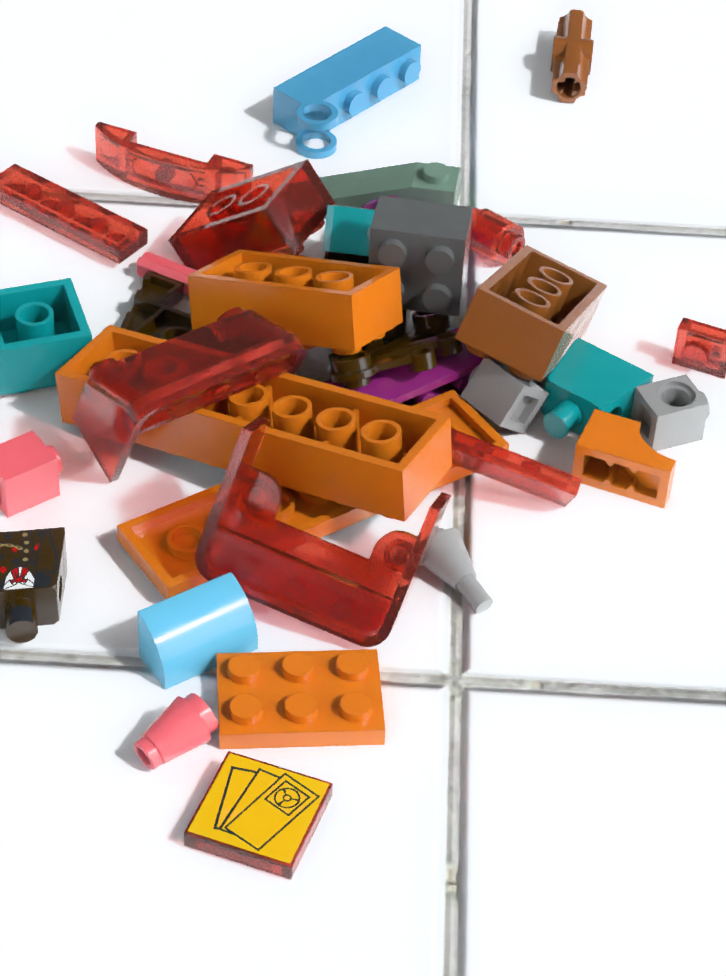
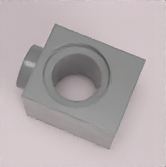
[460,358,549,434]
[631,374,710,451]

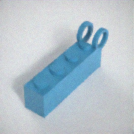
[273,26,421,159]

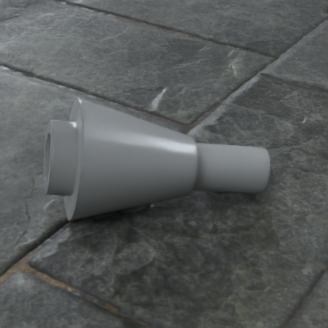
[417,528,493,613]

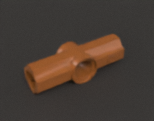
[550,9,594,103]

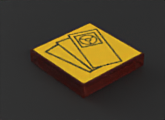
[184,751,333,880]

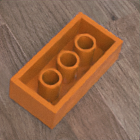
[187,249,403,355]

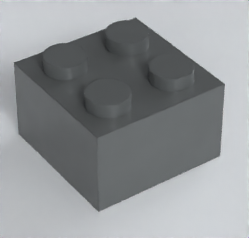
[368,195,473,317]

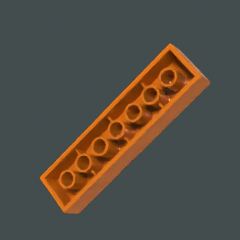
[55,325,452,522]

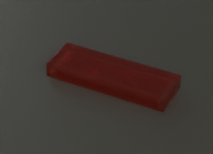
[451,428,582,507]

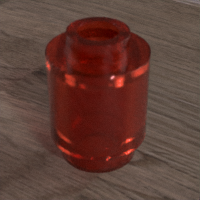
[470,208,526,265]

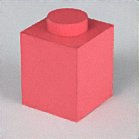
[0,430,63,518]

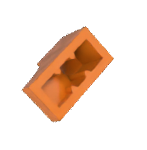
[571,409,676,509]

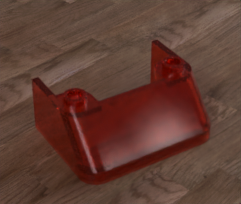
[72,307,307,483]
[195,415,452,647]

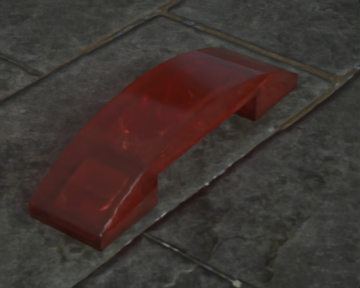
[95,121,254,206]

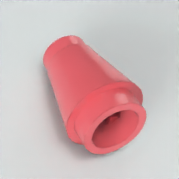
[133,693,218,770]

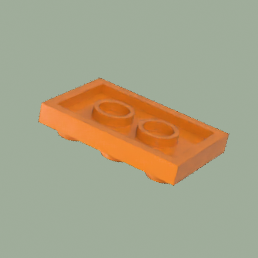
[216,649,386,750]

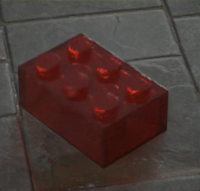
[168,159,336,270]

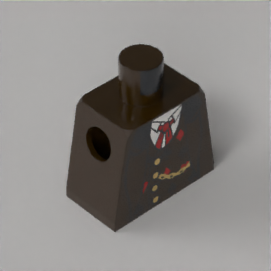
[0,527,68,643]

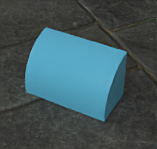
[137,572,258,690]

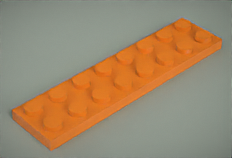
[117,389,509,599]

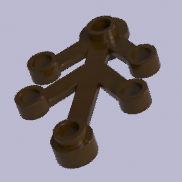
[328,311,463,389]

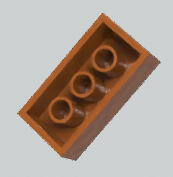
[455,245,608,382]

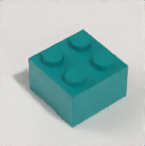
[0,278,92,395]

